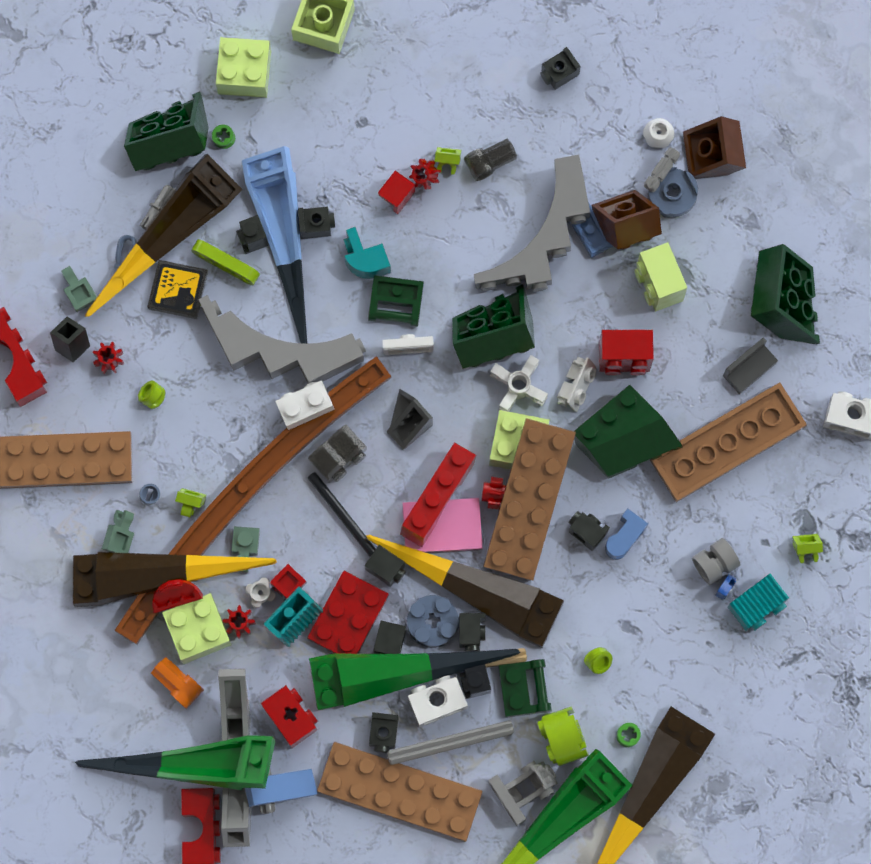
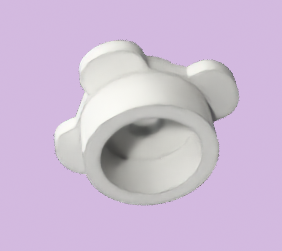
[246,578,275,608]

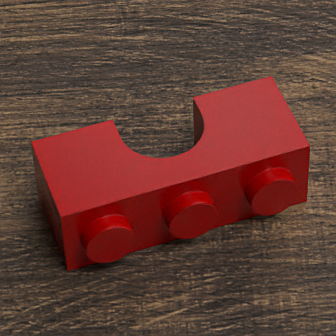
[181,788,221,864]

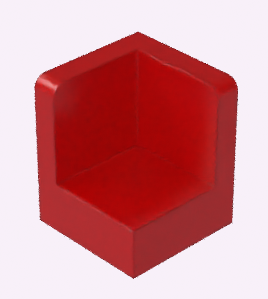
[378,170,415,214]
[270,564,307,600]

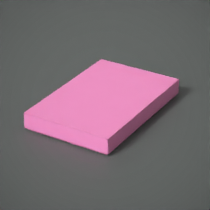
[403,498,482,553]

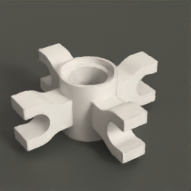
[490,355,548,412]

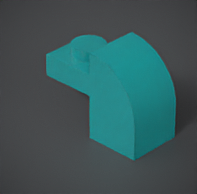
[343,227,391,279]

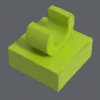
[435,147,462,175]
[175,488,207,517]
[792,534,823,563]

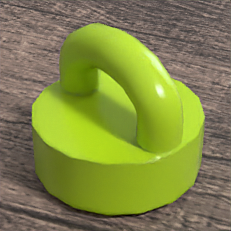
[138,380,166,409]
[584,647,613,674]

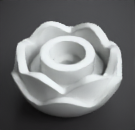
[643,118,674,148]

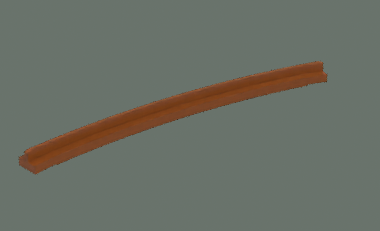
[115,356,392,645]

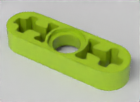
[191,239,260,286]

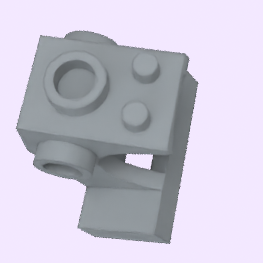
[488,761,558,826]

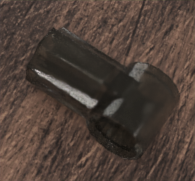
[464,138,517,181]

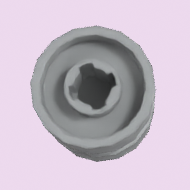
[692,538,741,585]

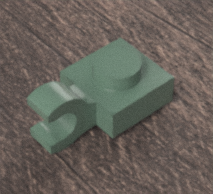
[61,266,97,312]
[101,510,134,553]
[232,526,260,572]

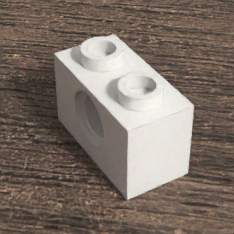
[823,392,871,440]
[408,675,468,728]

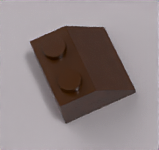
[683,116,746,179]
[592,190,662,249]

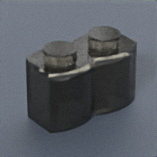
[308,425,367,483]

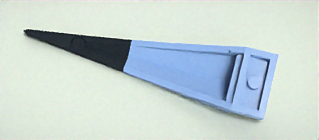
[242,146,307,344]

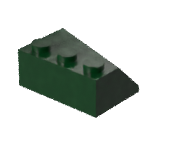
[124,91,209,171]
[751,244,820,344]
[452,284,535,369]
[574,385,683,479]

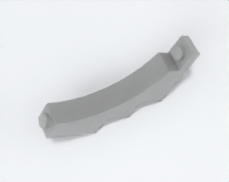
[198,295,366,384]

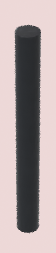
[308,472,376,557]

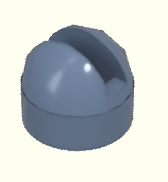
[139,484,160,505]

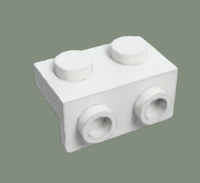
[275,380,335,430]

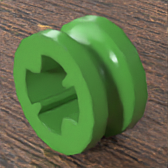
[212,124,236,149]
[616,723,641,747]

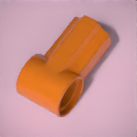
[151,657,204,709]

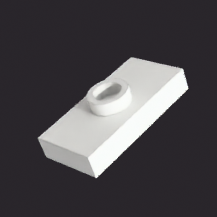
[382,334,434,355]

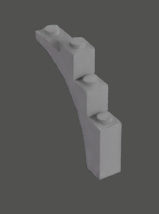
[474,155,590,292]
[218,669,252,847]

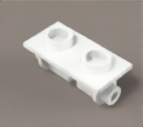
[557,357,597,412]

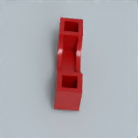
[0,307,47,407]
[400,442,476,547]

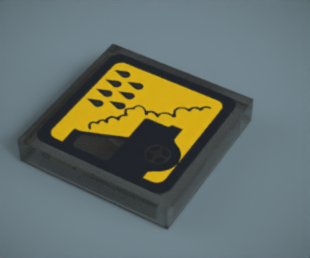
[147,260,208,319]

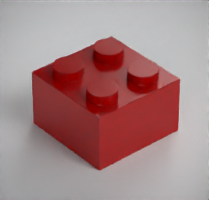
[599,330,654,376]

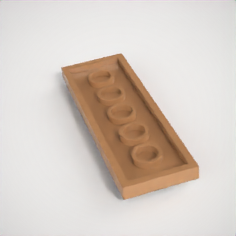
[650,382,807,503]
[483,418,576,581]
[0,431,132,488]
[317,742,483,842]

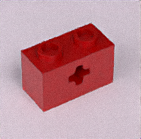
[261,685,318,748]

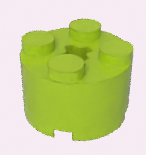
[537,706,589,766]

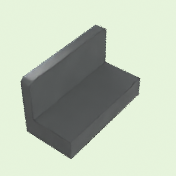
[723,337,778,395]

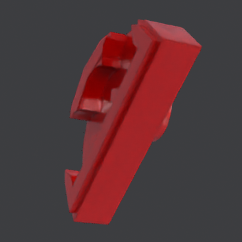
[152,579,203,613]

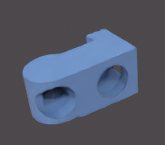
[605,508,648,560]

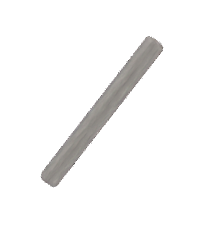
[387,720,514,765]

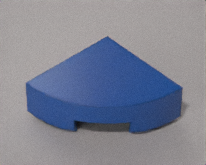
[715,574,736,600]

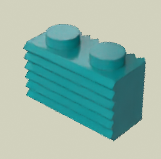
[727,574,789,631]
[263,587,323,647]

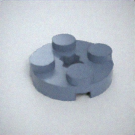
[648,167,698,218]
[407,595,459,648]

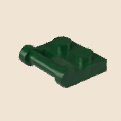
[368,275,424,327]
[499,659,552,718]

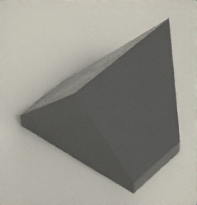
[387,389,433,450]

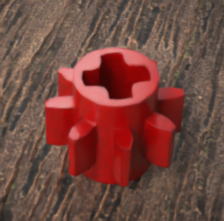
[409,159,441,190]
[93,342,124,374]
[482,477,506,510]
[223,605,256,639]

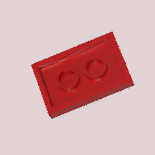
[307,570,389,654]

